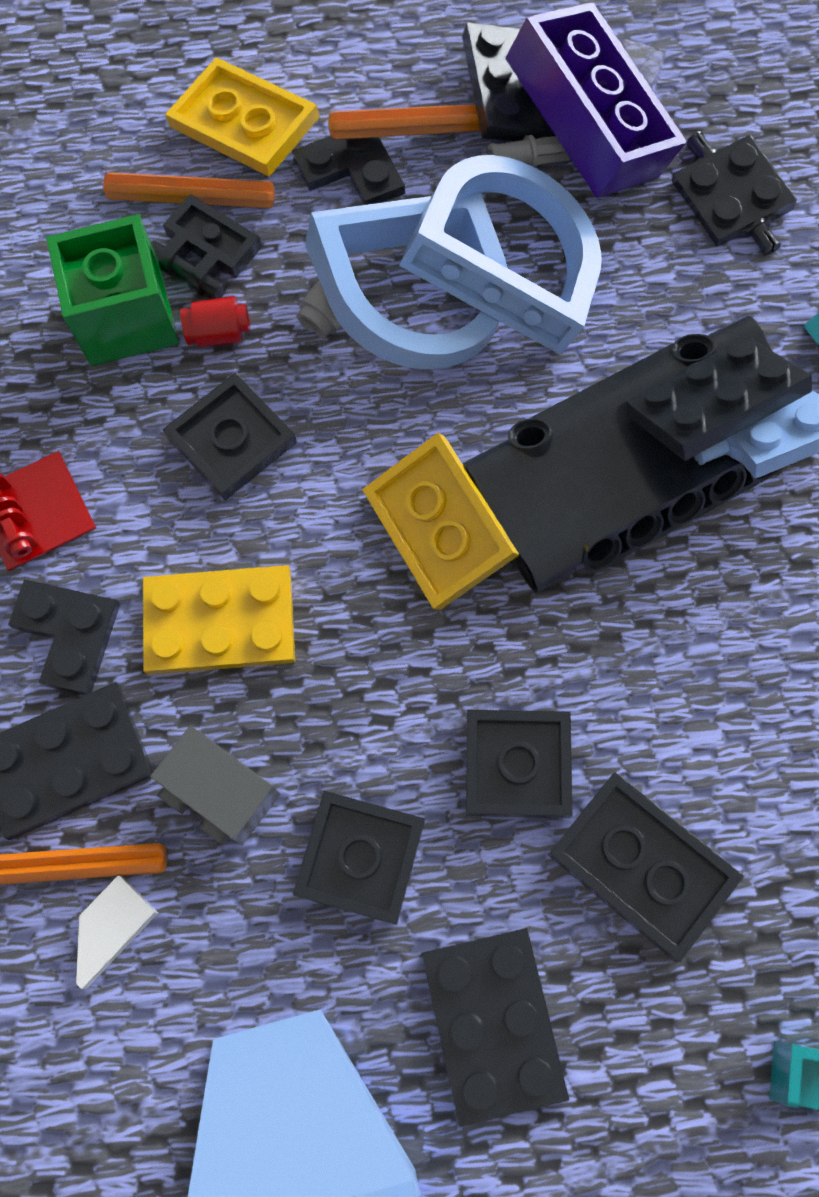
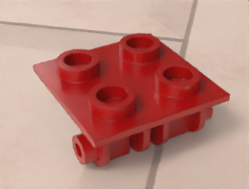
[0,451,97,572]

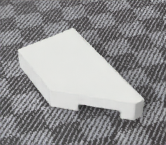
[76,875,158,989]

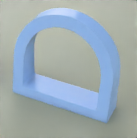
[399,155,601,355]
[305,192,507,369]

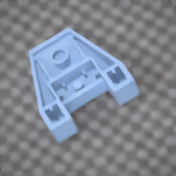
[188,1009,421,1197]

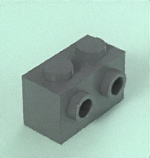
[150,725,281,846]

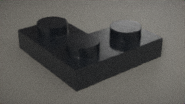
[292,136,405,205]
[8,579,121,695]

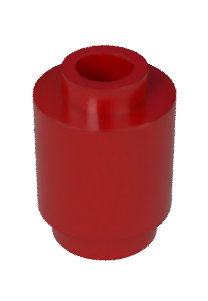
[180,296,251,348]

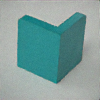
[769,1040,819,1110]

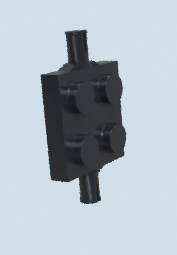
[672,131,797,256]

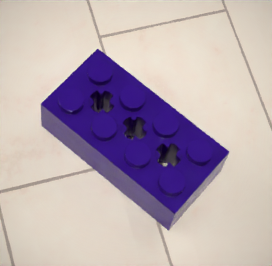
[505,2,687,198]

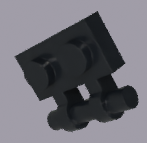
[151,194,262,299]

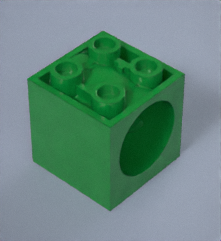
[46,214,180,367]

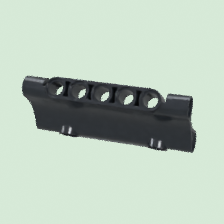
[462,316,779,593]

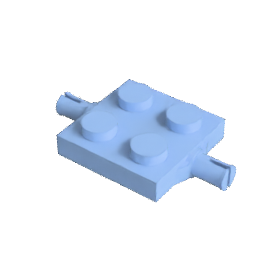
[694,391,819,479]

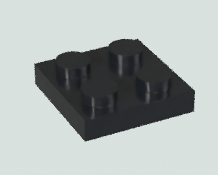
[162,373,297,501]
[466,709,573,818]
[293,791,425,925]

